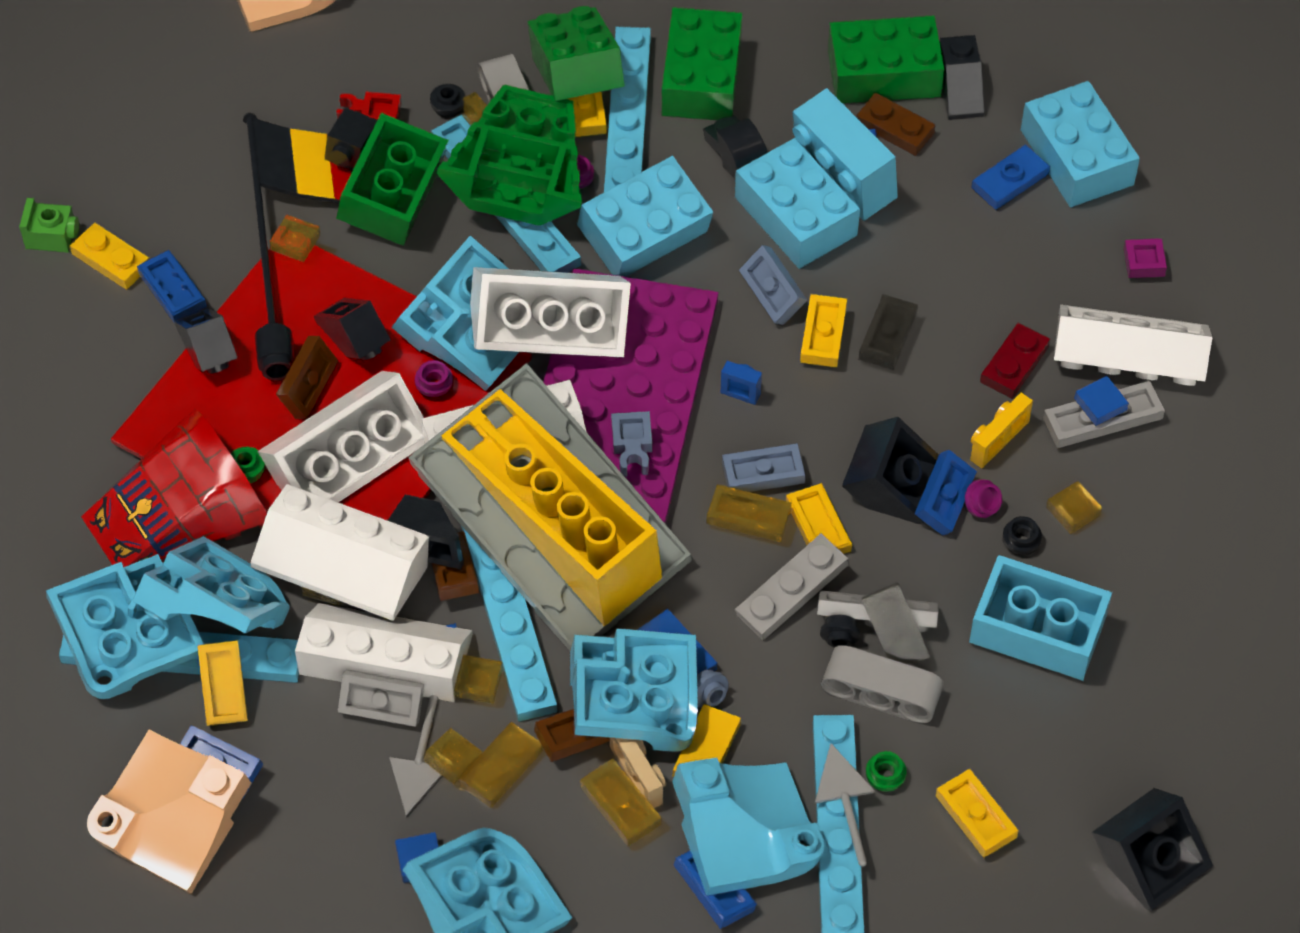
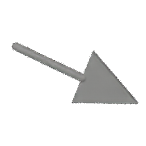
[389,695,449,817]
[815,744,875,867]

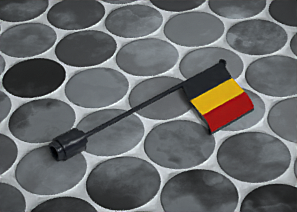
[243,112,352,380]

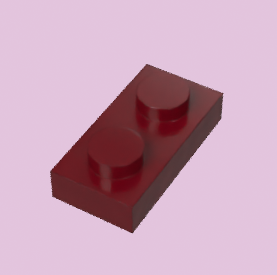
[980,323,1050,399]

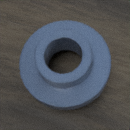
[697,670,729,708]

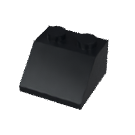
[842,417,939,524]
[1092,788,1213,911]

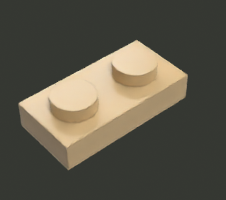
[610,738,666,811]

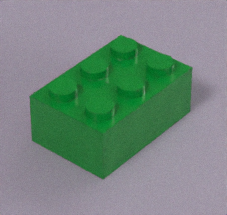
[527,6,625,101]
[662,7,743,120]
[828,15,944,104]
[336,113,448,246]

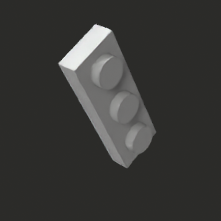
[1043,381,1165,448]
[735,534,849,641]
[817,590,938,632]

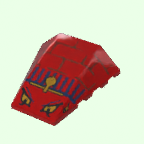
[81,409,267,567]

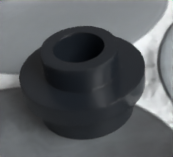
[430,84,466,117]
[1002,516,1042,554]
[820,615,860,648]

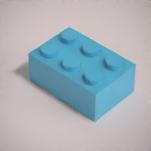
[1021,81,1140,208]
[792,88,898,221]
[735,138,860,269]
[577,155,713,277]
[969,555,1112,681]

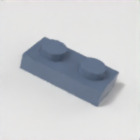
[739,245,807,325]
[722,444,805,495]

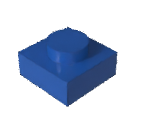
[720,360,762,405]

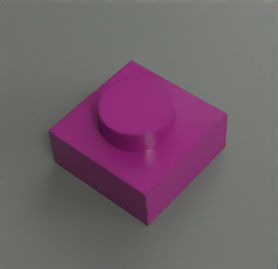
[1123,238,1167,278]

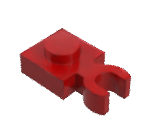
[336,92,402,120]

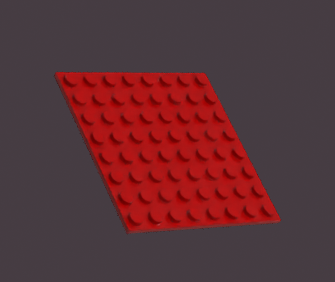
[111,230,532,520]

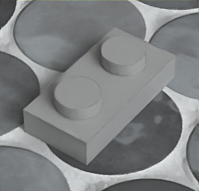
[338,670,424,727]

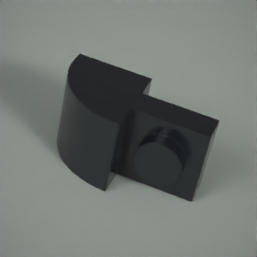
[703,116,768,178]

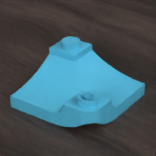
[392,236,519,391]
[132,536,290,633]
[46,554,204,699]
[570,629,698,752]
[672,757,824,896]
[403,828,572,933]

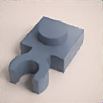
[611,411,652,476]

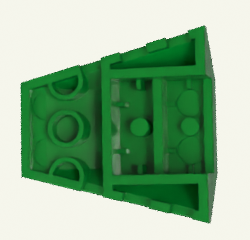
[437,84,582,226]

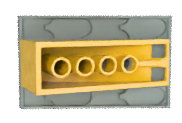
[409,363,692,651]

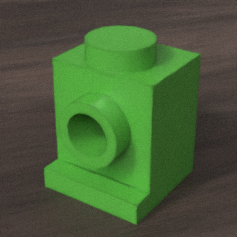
[19,198,79,252]

